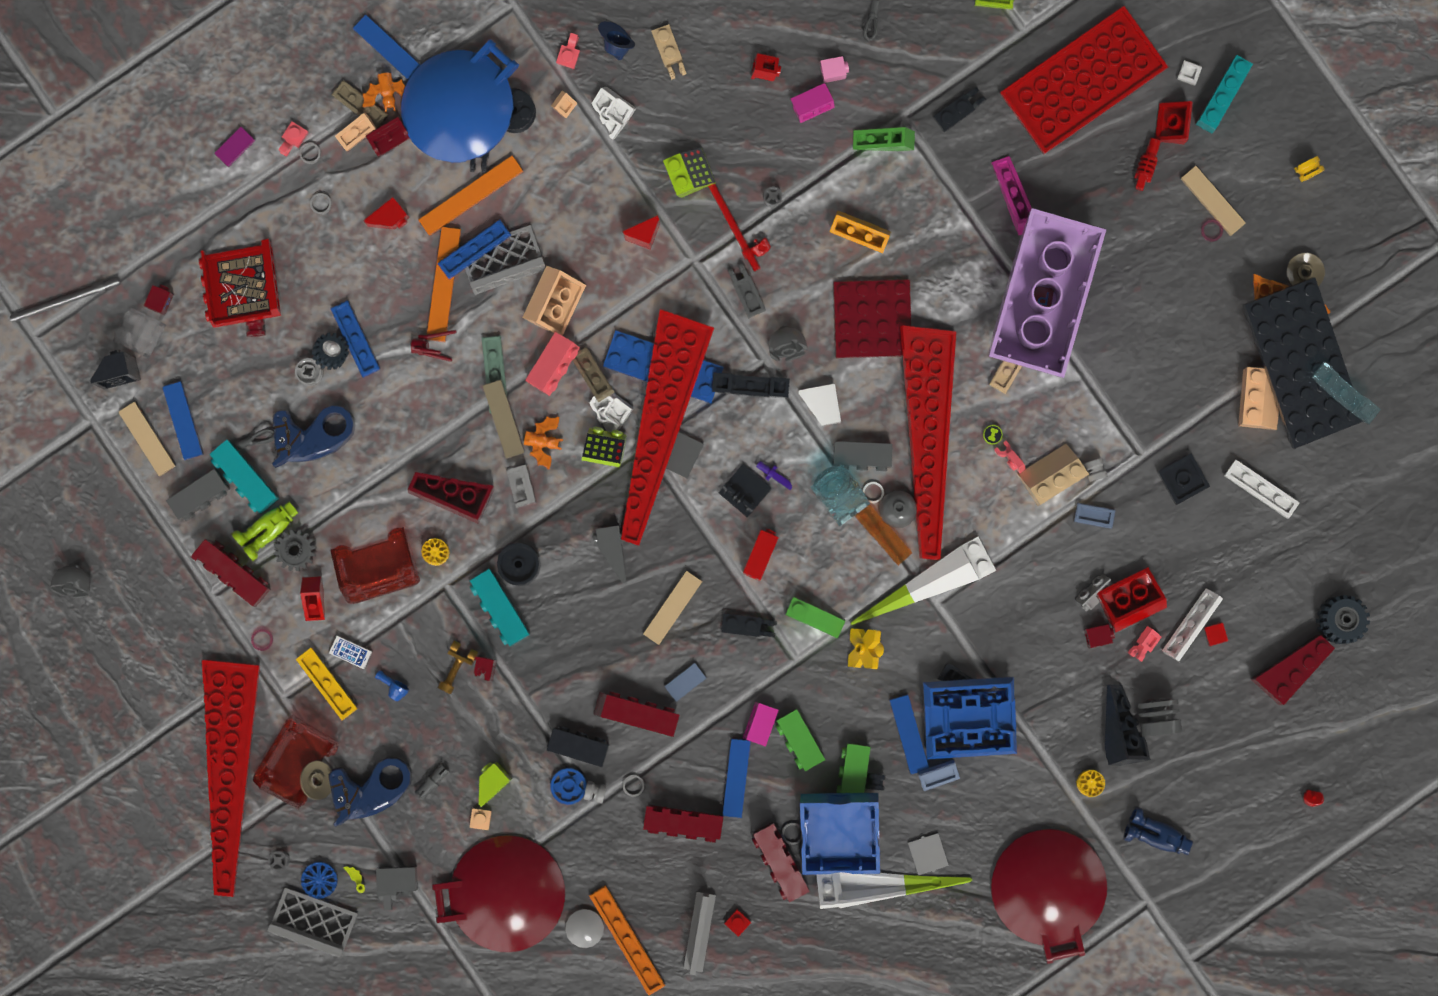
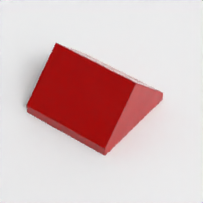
[1155,101,1193,145]
[623,215,660,250]

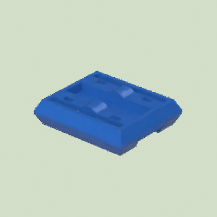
[923,677,1017,759]

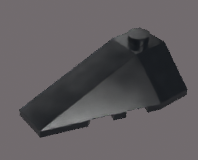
[1105,684,1151,766]

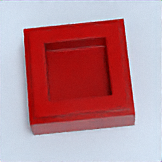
[1204,623,1228,646]

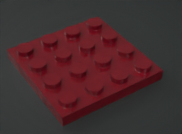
[833,280,911,359]

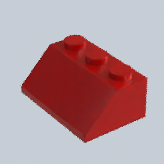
[1097,568,1167,633]

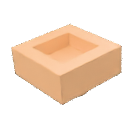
[551,91,577,118]
[469,808,492,830]

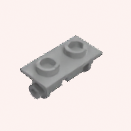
[1075,574,1113,612]

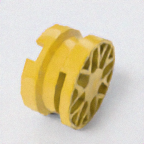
[1294,156,1325,182]
[421,538,450,566]
[1076,770,1105,797]

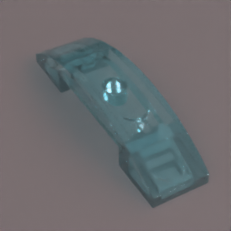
[1312,362,1381,425]

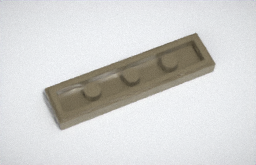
[482,380,524,458]

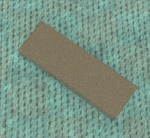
[331,80,388,129]
[572,347,615,402]

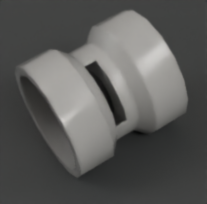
[1084,458,1108,482]
[584,781,607,804]

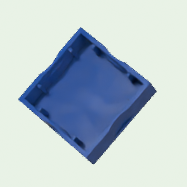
[800,793,880,875]

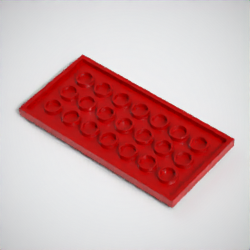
[1000,6,1168,155]

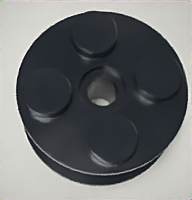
[507,88,536,133]

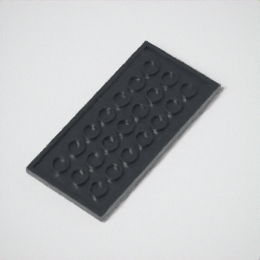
[1243,277,1364,449]

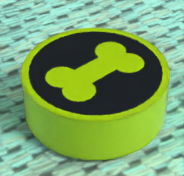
[983,425,1003,445]

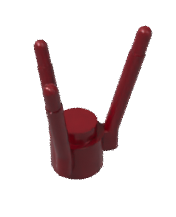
[411,330,457,362]

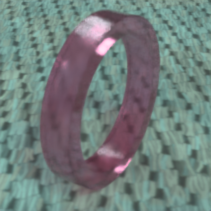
[1201,220,1223,242]
[251,629,273,651]

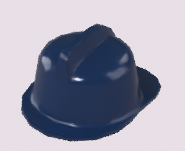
[598,21,635,60]

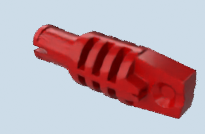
[1134,138,1161,191]

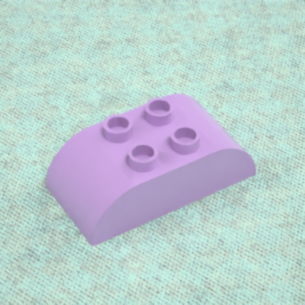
[988,208,1106,378]

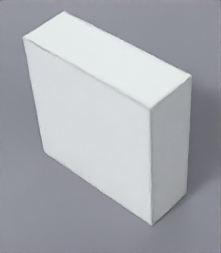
[1177,60,1202,86]

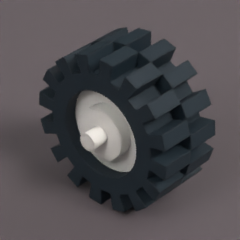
[312,333,349,370]

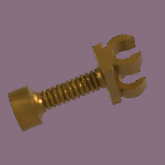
[437,640,478,694]

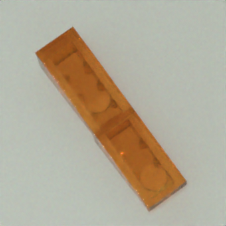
[845,494,912,566]

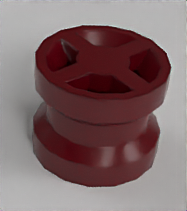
[245,319,266,337]

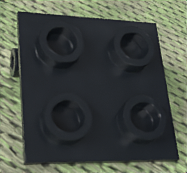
[718,464,772,518]

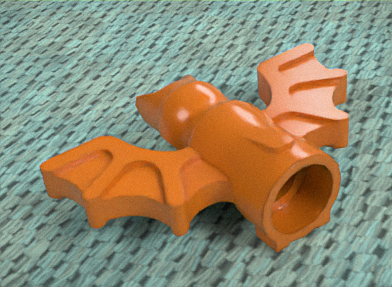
[362,73,405,112]
[524,416,563,470]

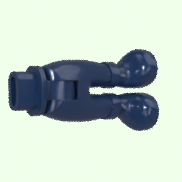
[1123,807,1193,855]

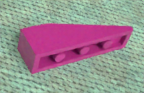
[992,156,1032,235]

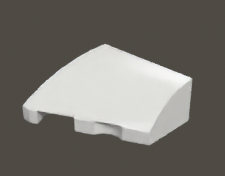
[592,87,636,139]
[798,384,841,426]
[589,393,634,432]

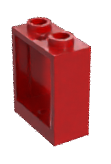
[743,528,779,581]

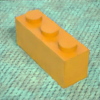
[830,211,891,253]

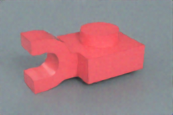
[556,33,580,70]
[278,122,309,157]
[994,441,1026,474]
[1128,626,1161,662]

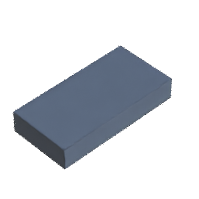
[1074,503,1115,529]
[665,663,706,702]
[917,760,960,791]

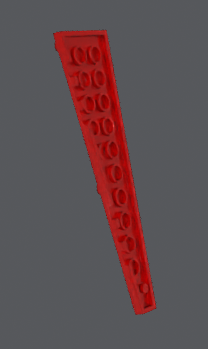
[621,309,714,546]
[900,325,956,560]
[202,660,260,897]

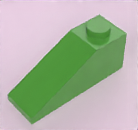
[853,127,915,151]
[785,597,845,638]

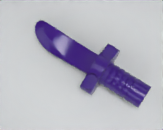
[756,461,792,490]

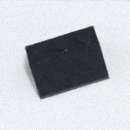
[90,350,141,390]

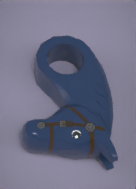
[272,406,356,468]
[328,758,412,827]

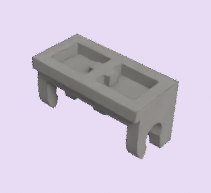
[506,465,537,508]

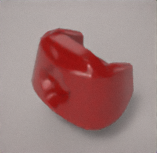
[751,237,771,257]
[1303,790,1324,807]

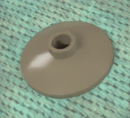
[1286,253,1325,286]
[300,761,331,800]

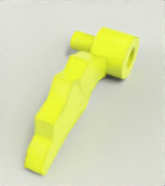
[344,866,365,893]

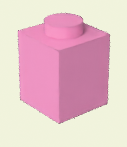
[820,56,849,83]

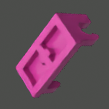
[791,83,835,123]
[742,702,779,746]

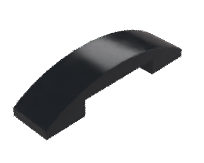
[712,372,790,398]

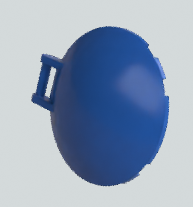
[401,39,519,163]

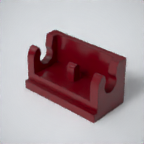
[366,117,410,157]
[474,656,497,681]

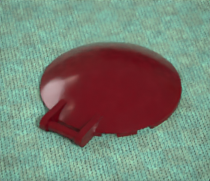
[991,829,1107,964]
[432,835,565,952]

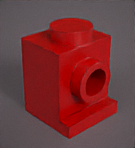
[751,53,781,82]

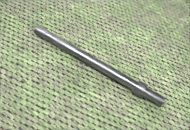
[10,278,121,323]

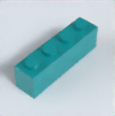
[1195,55,1253,134]
[209,440,279,513]
[469,569,530,647]

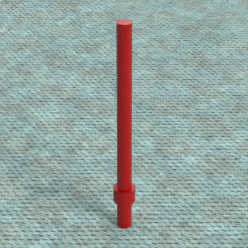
[708,184,761,272]

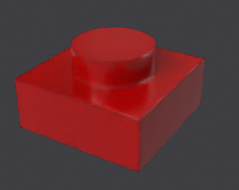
[724,909,751,937]

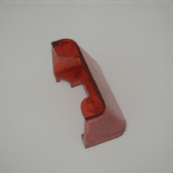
[330,527,420,604]
[253,715,339,810]

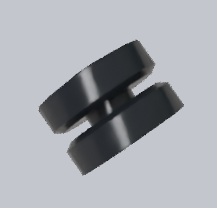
[497,543,541,586]

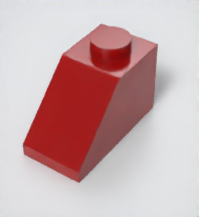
[363,197,409,230]
[300,576,325,621]

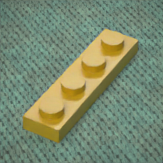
[296,648,358,721]

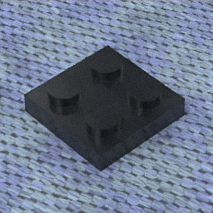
[1157,453,1210,505]

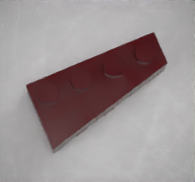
[190,539,271,607]

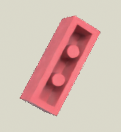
[525,332,580,396]

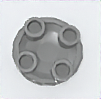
[566,909,604,948]

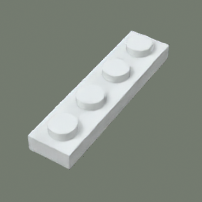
[1224,460,1299,519]
[1162,588,1223,661]

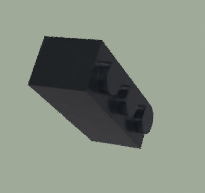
[547,726,609,767]

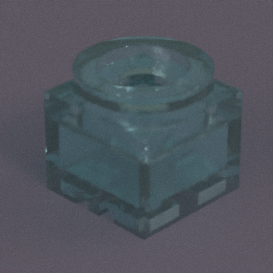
[810,465,870,526]

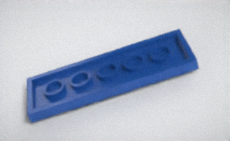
[603,330,724,404]

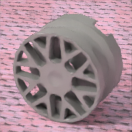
[295,358,323,386]

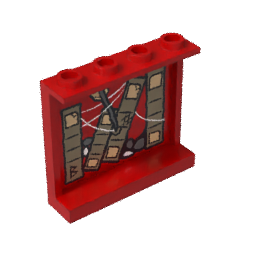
[199,239,281,328]

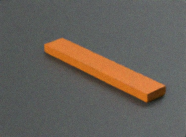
[419,156,523,236]
[426,227,461,343]
[589,885,665,995]

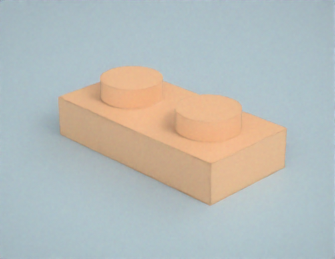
[335,113,377,151]

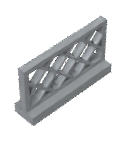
[465,225,546,295]
[267,888,358,959]
[683,892,716,975]

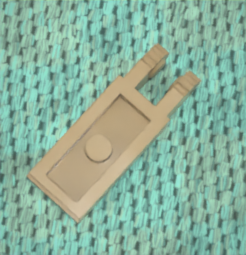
[651,24,686,80]

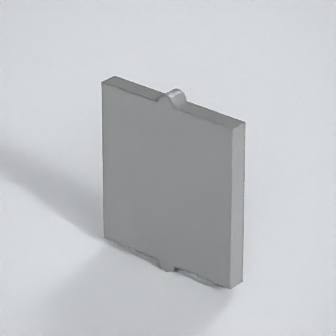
[908,833,949,875]

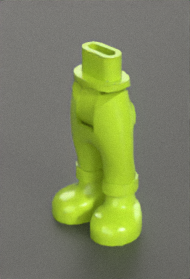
[231,501,298,561]

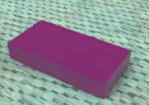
[214,127,255,167]

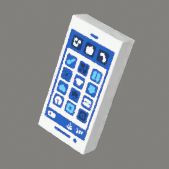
[329,636,372,669]

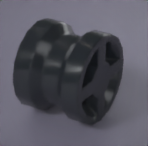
[865,773,886,791]

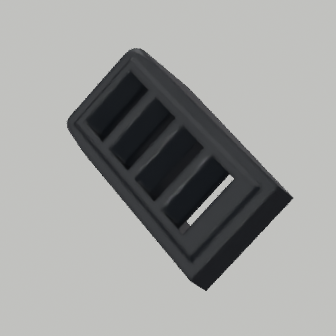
[937,663,976,693]

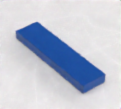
[353,15,420,80]
[438,219,511,280]
[330,300,380,378]
[162,381,204,460]
[889,695,929,774]
[723,739,751,818]

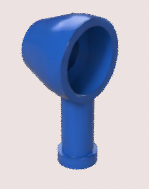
[375,670,410,701]

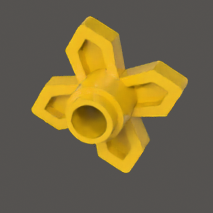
[848,628,884,669]

